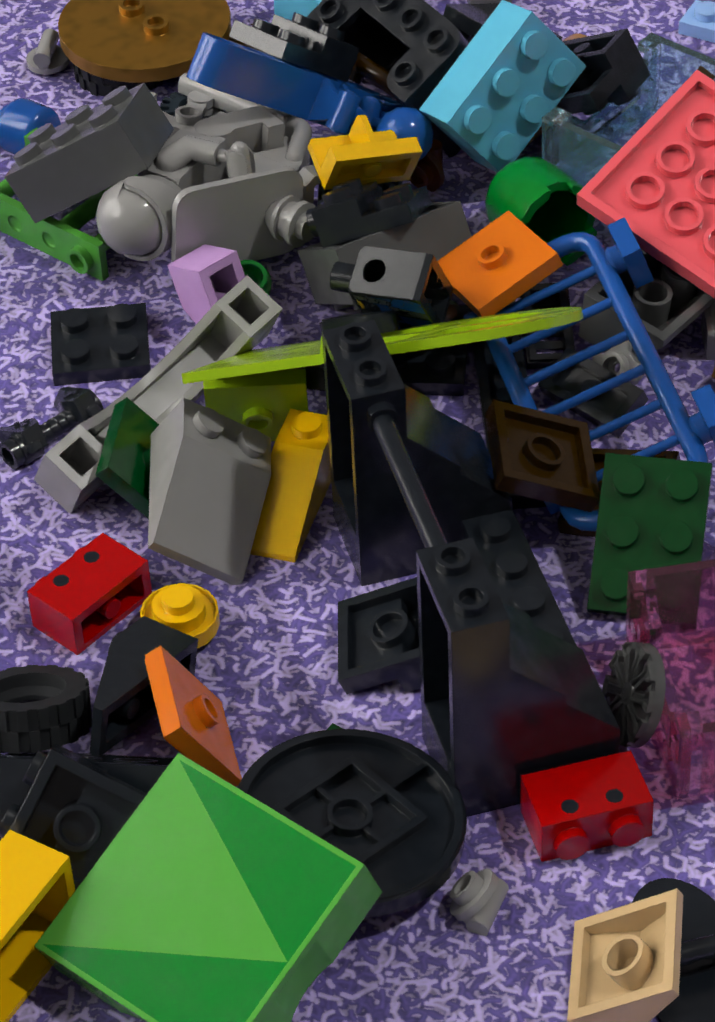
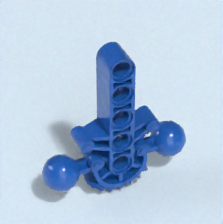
[186,32,434,160]

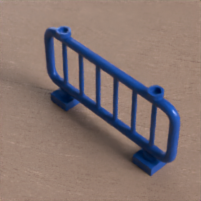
[464,217,715,531]

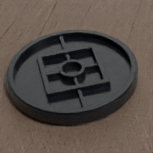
[238,729,467,918]

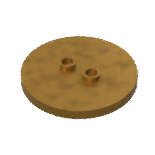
[58,0,231,83]

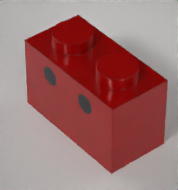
[27,533,152,655]
[521,750,654,862]

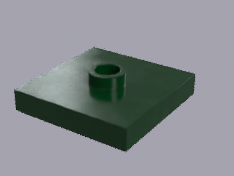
[95,397,159,519]

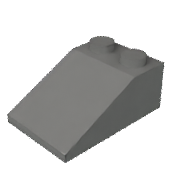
[148,398,271,585]

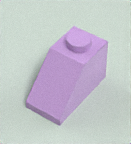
[167,244,245,324]

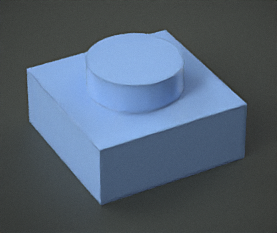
[678,0,715,43]

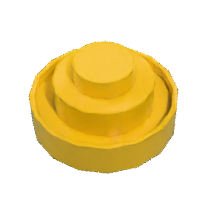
[140,583,220,649]

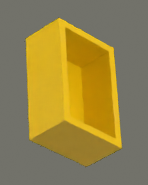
[0,830,75,1022]

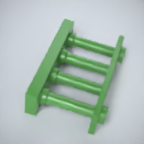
[0,128,138,281]

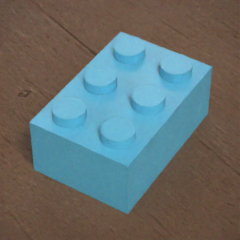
[419,0,586,172]

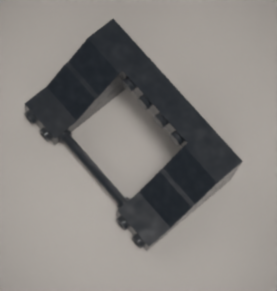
[322,320,620,817]

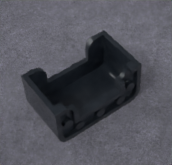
[307,0,469,158]

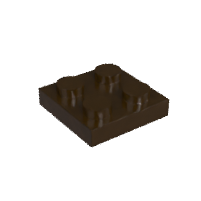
[485,399,600,512]

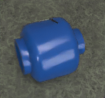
[0,98,61,155]

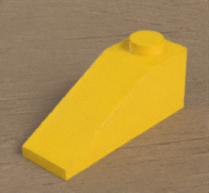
[250,408,331,563]

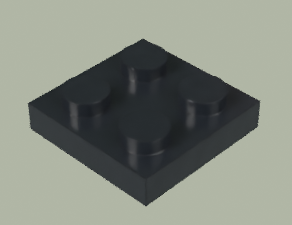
[50,303,151,386]

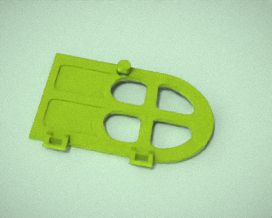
[181,307,583,384]

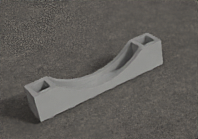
[34,275,283,514]

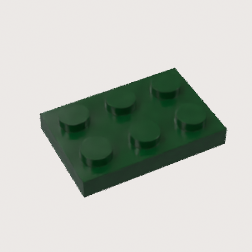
[587,453,712,623]

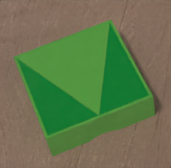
[34,752,382,1022]

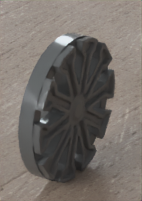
[602,642,666,748]

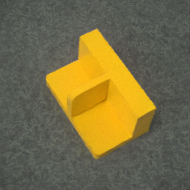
[307,115,423,190]

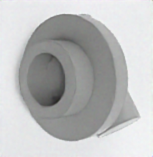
[26,29,70,75]
[450,869,509,936]

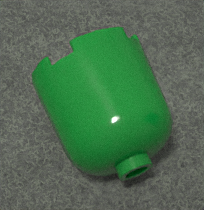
[485,157,597,266]

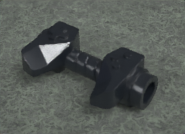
[0,387,104,470]

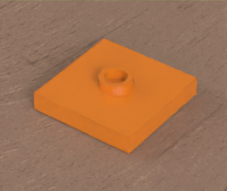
[437,210,563,317]
[145,645,242,787]

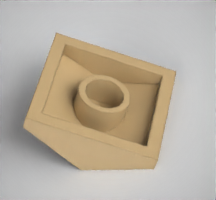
[567,888,683,1022]

